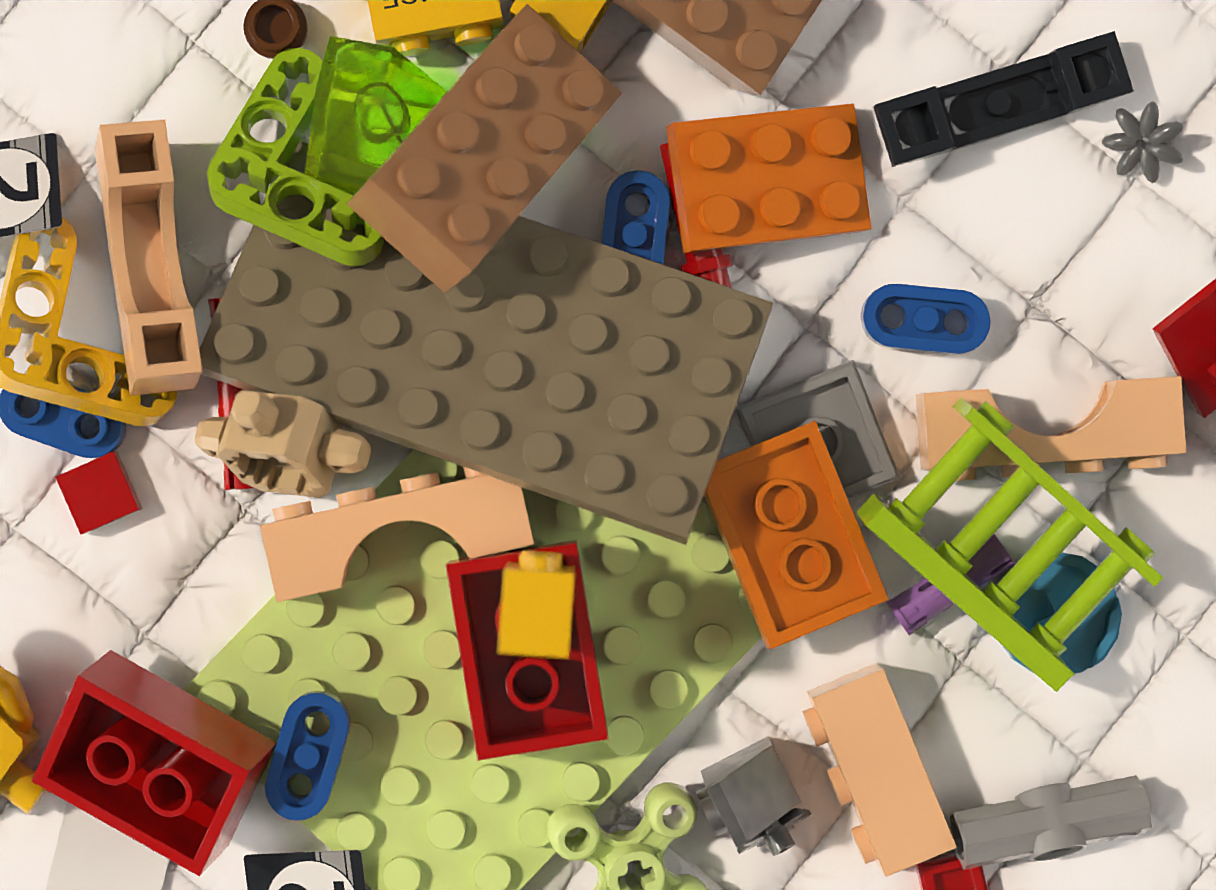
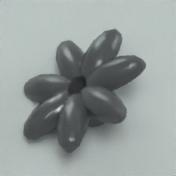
[1102,101,1184,183]
[737,808,812,856]

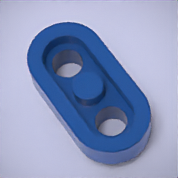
[601,170,670,265]
[860,284,991,354]
[0,385,127,458]
[265,691,351,821]

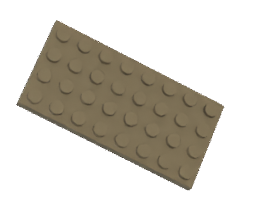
[199,141,773,545]

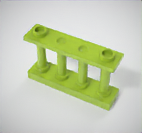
[856,397,1164,693]

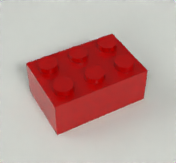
[445,540,608,761]
[31,650,277,877]

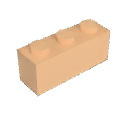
[802,663,957,877]

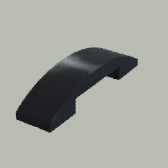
[873,31,1134,167]

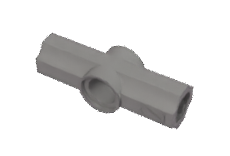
[950,775,1152,870]

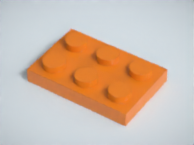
[666,103,872,254]
[704,420,889,649]

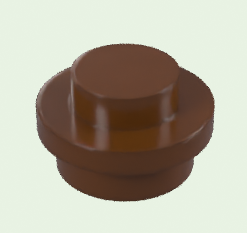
[243,0,308,60]

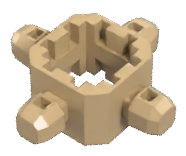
[194,390,371,498]

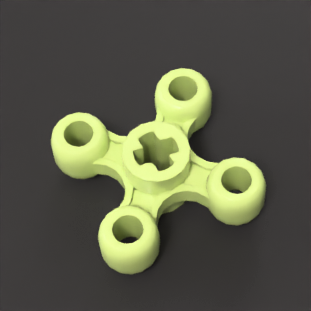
[547,782,708,890]

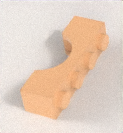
[95,119,203,396]
[915,376,1186,481]
[259,467,534,602]

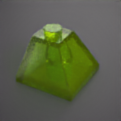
[304,36,447,194]

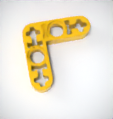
[0,217,177,427]

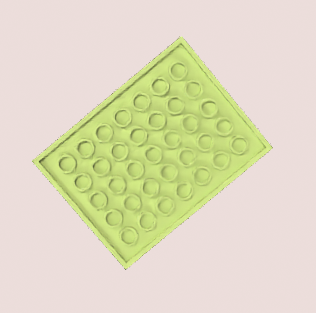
[183,449,762,890]

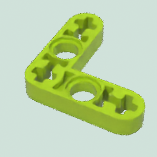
[207,48,384,266]

